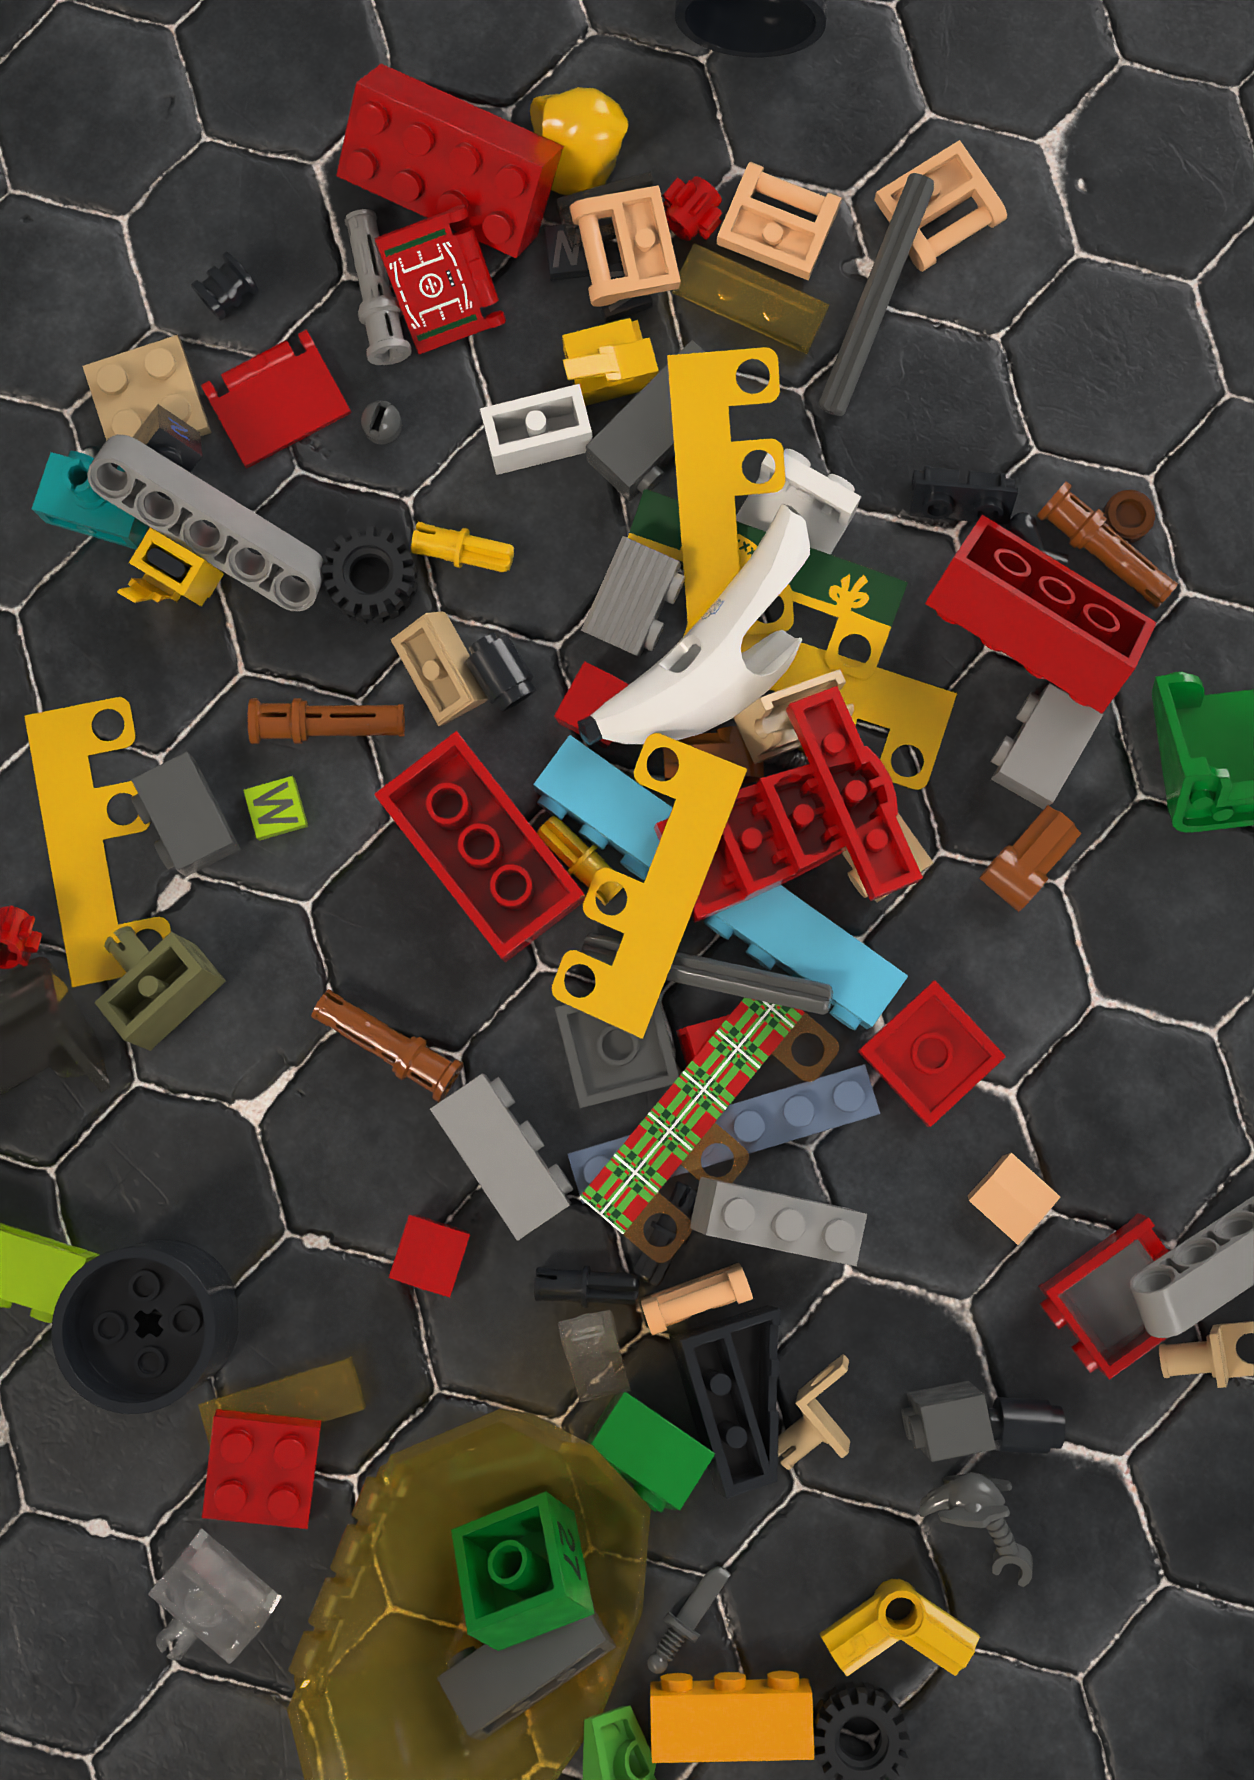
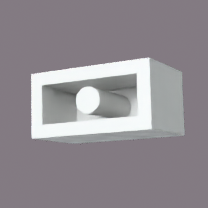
[480,384,592,475]

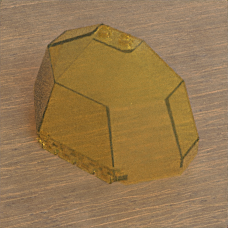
[287,1408,651,1780]

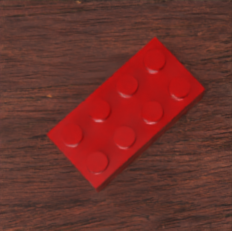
[336,63,564,258]
[925,515,1157,714]
[374,731,585,963]

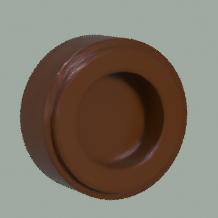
[1103,490,1155,543]

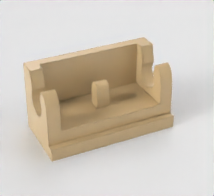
[733,669,854,764]

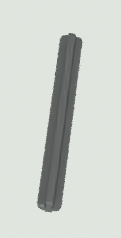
[819,173,934,416]
[582,933,833,1015]

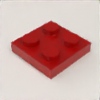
[857,980,1006,1127]
[202,1409,322,1529]

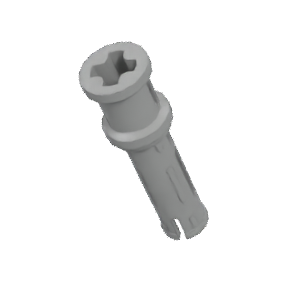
[344,209,411,365]

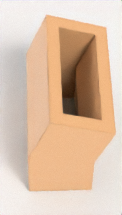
[968,1153,1060,1245]

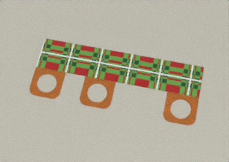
[579,997,839,1263]

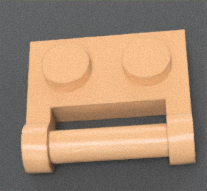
[874,140,1007,272]
[717,162,842,280]
[570,185,681,307]
[641,1263,753,1336]

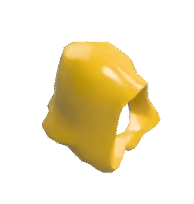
[530,87,629,198]

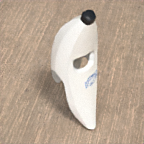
[578,504,810,745]

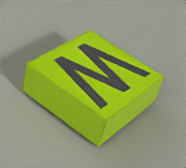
[243,776,308,841]

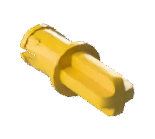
[411,521,514,572]
[537,816,623,906]

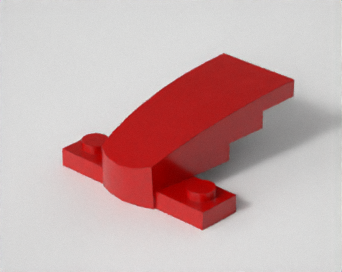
[654,686,923,923]

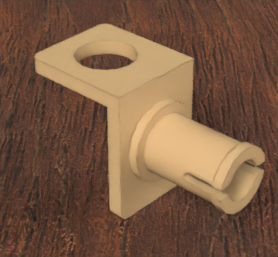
[1159,1321,1254,1388]
[778,1354,850,1470]

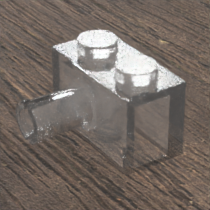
[148,1528,281,1664]

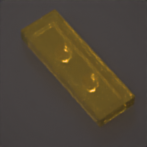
[673,243,830,354]
[198,1357,366,1446]

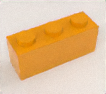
[650,1671,814,1763]

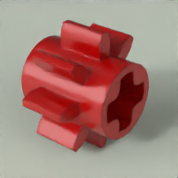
[662,176,722,241]
[0,905,42,969]

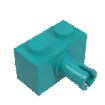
[32,451,148,550]

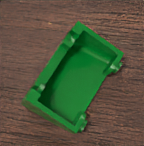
[1152,672,1254,832]

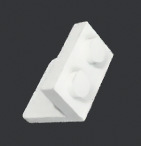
[736,449,861,555]

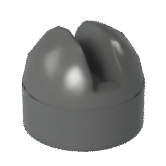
[361,400,402,444]

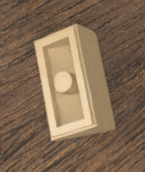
[391,611,488,726]

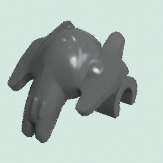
[918,1472,1033,1587]

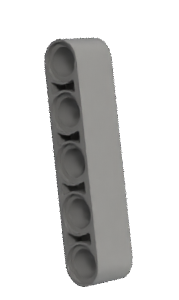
[87,434,326,611]
[1130,1196,1254,1338]

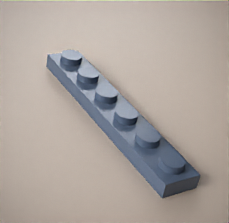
[568,1064,880,1204]

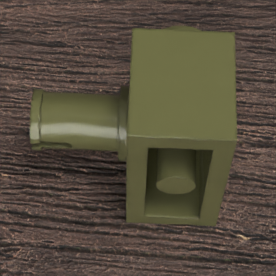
[94,926,226,1051]

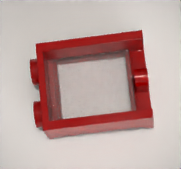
[1039,1213,1171,1380]

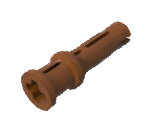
[1036,481,1178,609]
[248,698,405,744]
[311,989,464,1103]

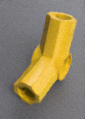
[820,1579,980,1676]

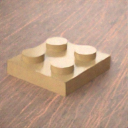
[82,335,212,441]

